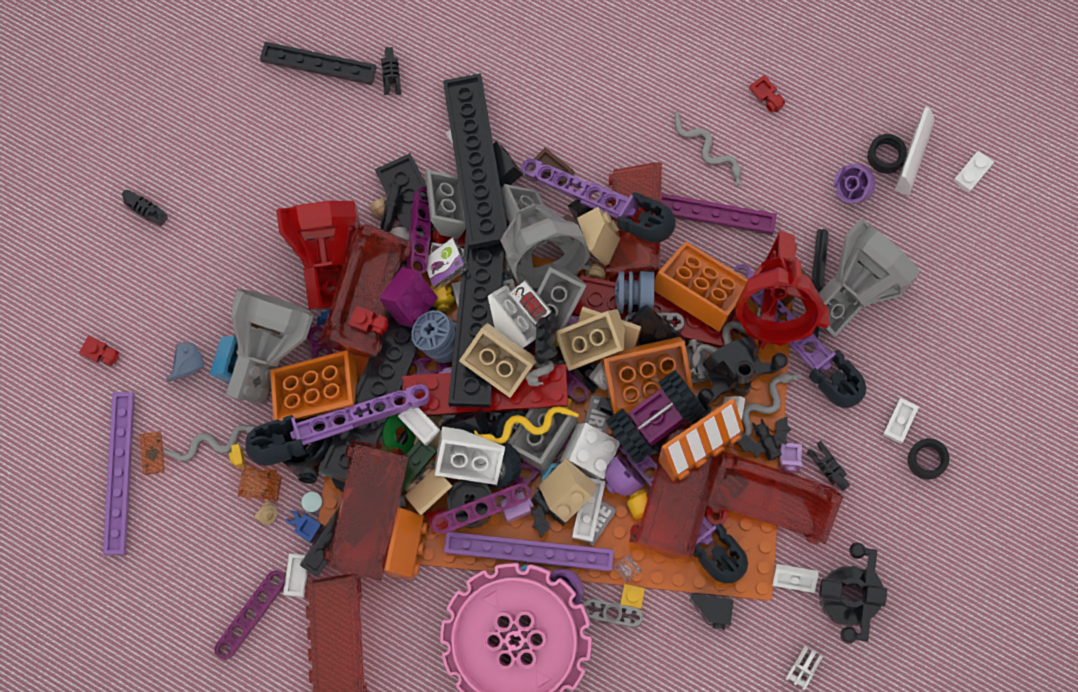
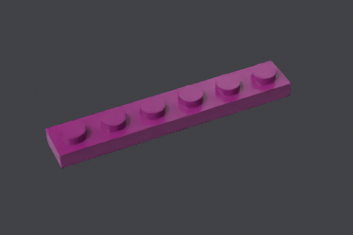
[658,193,777,235]

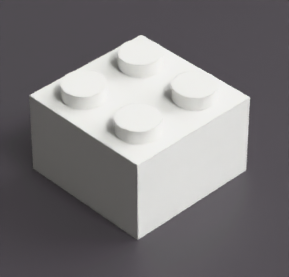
[560,423,620,480]

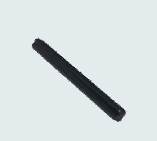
[810,229,829,344]

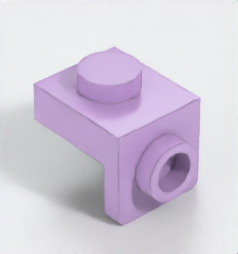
[779,443,802,473]

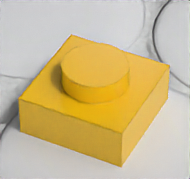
[229,444,246,469]
[620,584,645,610]

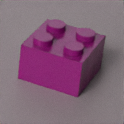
[379,268,438,328]

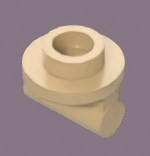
[254,501,278,525]

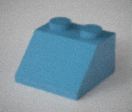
[209,336,238,383]

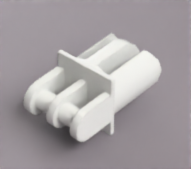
[786,645,823,690]

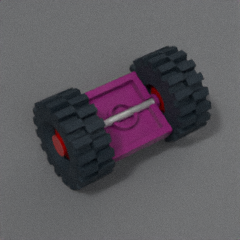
[606,370,706,463]

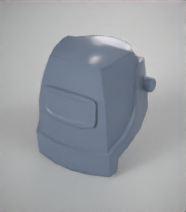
[166,342,204,383]

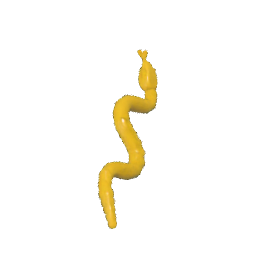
[474,406,579,445]

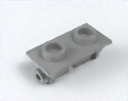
[686,339,711,384]

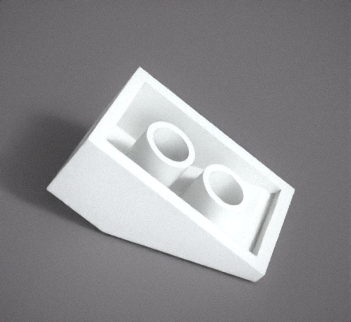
[488,285,536,349]
[435,427,505,485]

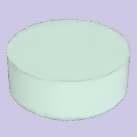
[301,492,323,513]

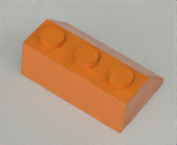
[385,508,428,581]

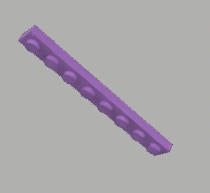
[103,392,135,555]
[444,532,614,572]

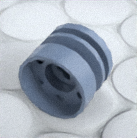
[615,271,654,314]
[411,310,456,363]

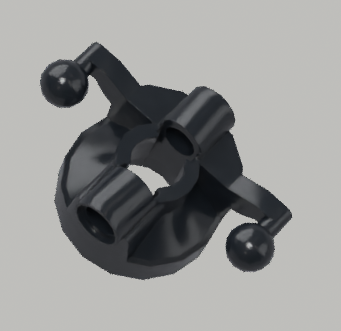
[698,337,788,406]
[282,415,335,484]
[819,542,887,644]

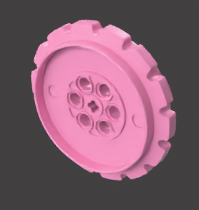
[440,563,592,692]

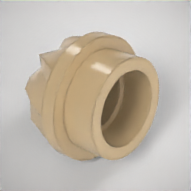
[370,198,386,218]
[586,263,606,280]

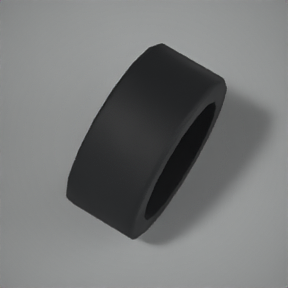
[867,134,907,174]
[907,438,950,480]

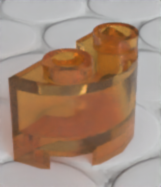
[237,466,282,501]

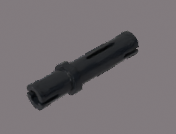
[377,183,403,238]

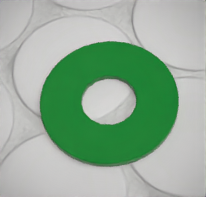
[382,413,416,459]

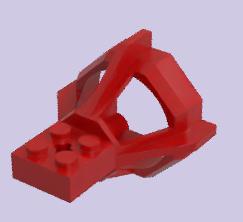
[276,200,361,310]
[736,231,830,349]

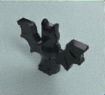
[736,417,791,461]
[531,490,565,538]

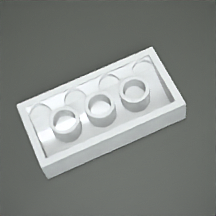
[894,106,934,196]

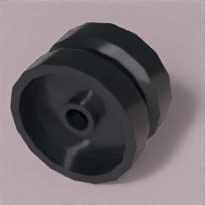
[447,479,492,529]

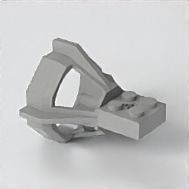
[500,184,592,290]
[805,219,920,338]
[226,288,314,403]

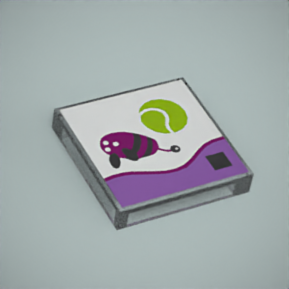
[426,237,468,291]

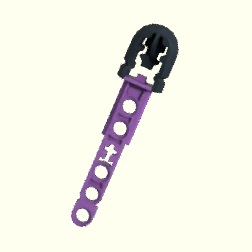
[521,158,676,243]
[733,264,867,408]
[245,384,430,466]
[615,438,748,583]

